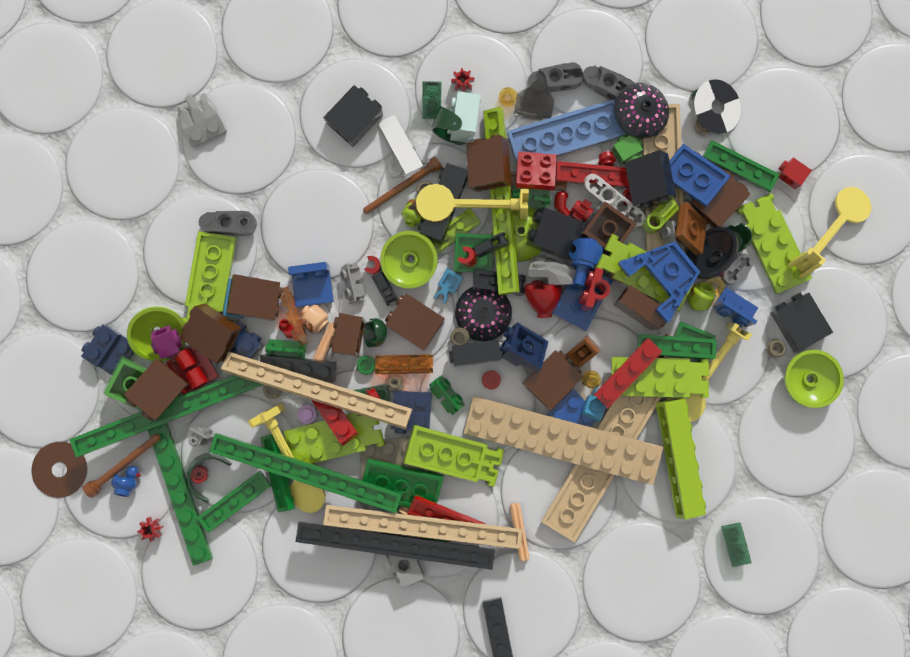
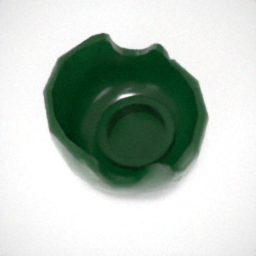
[726,223,753,252]
[364,318,387,348]

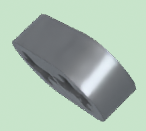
[721,254,754,285]

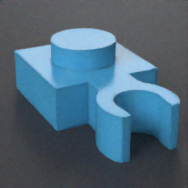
[435,268,464,303]
[581,385,606,422]

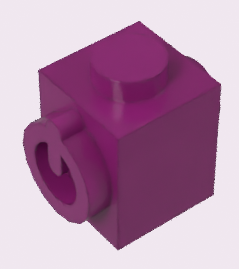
[151,325,183,359]

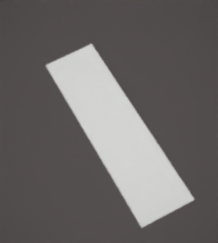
[378,115,423,174]

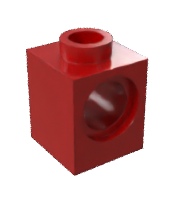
[778,157,812,189]

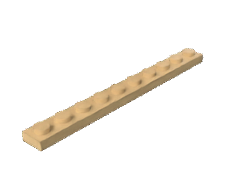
[221,352,412,429]
[323,505,522,549]

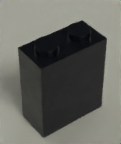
[323,85,383,147]
[625,150,676,210]
[526,207,585,260]
[770,292,833,353]
[449,340,501,367]

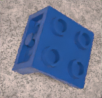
[288,262,334,307]
[712,287,759,328]

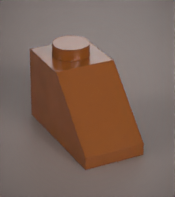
[565,335,600,368]

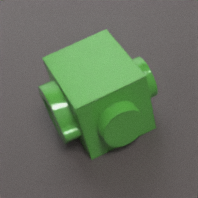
[611,134,643,165]

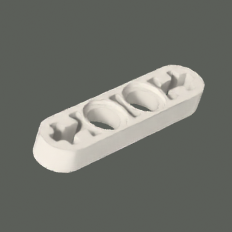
[584,174,646,227]

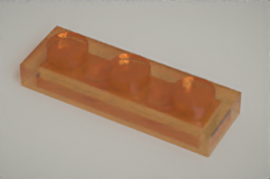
[280,286,308,346]
[375,354,433,374]

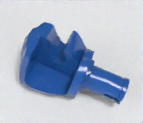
[569,238,603,287]

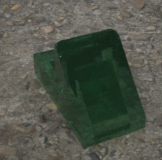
[422,81,442,119]

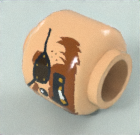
[300,305,329,333]

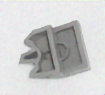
[178,93,227,147]
[529,255,576,285]

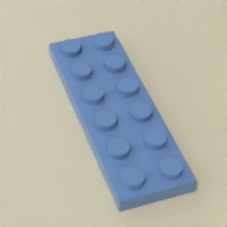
[507,99,627,164]

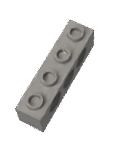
[378,509,425,588]

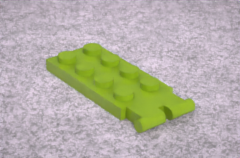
[736,193,812,295]
[183,231,237,324]
[596,234,694,312]
[611,357,709,398]
[284,413,385,464]
[403,424,505,487]

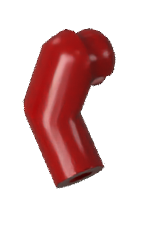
[554,191,572,217]

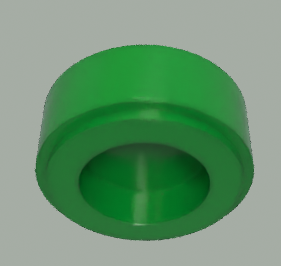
[357,356,376,375]

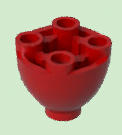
[524,280,562,318]

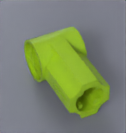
[643,199,679,234]

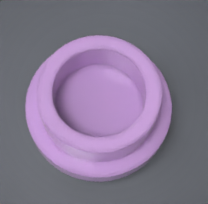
[297,405,317,424]

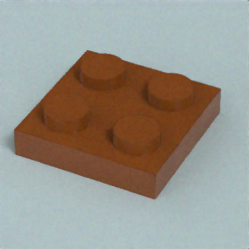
[675,202,707,255]

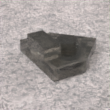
[514,78,554,120]

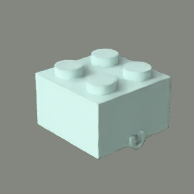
[447,91,481,143]

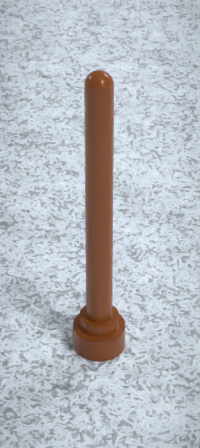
[363,156,443,214]
[82,434,161,498]

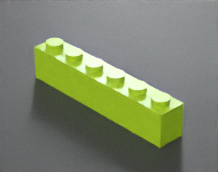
[656,399,706,520]

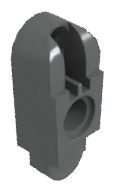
[527,62,583,93]
[583,65,635,100]
[198,211,257,236]

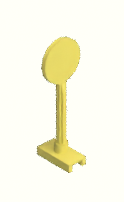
[416,184,529,222]
[787,187,871,278]
[667,321,752,422]
[248,402,326,513]

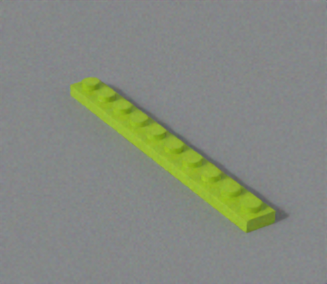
[483,106,519,295]

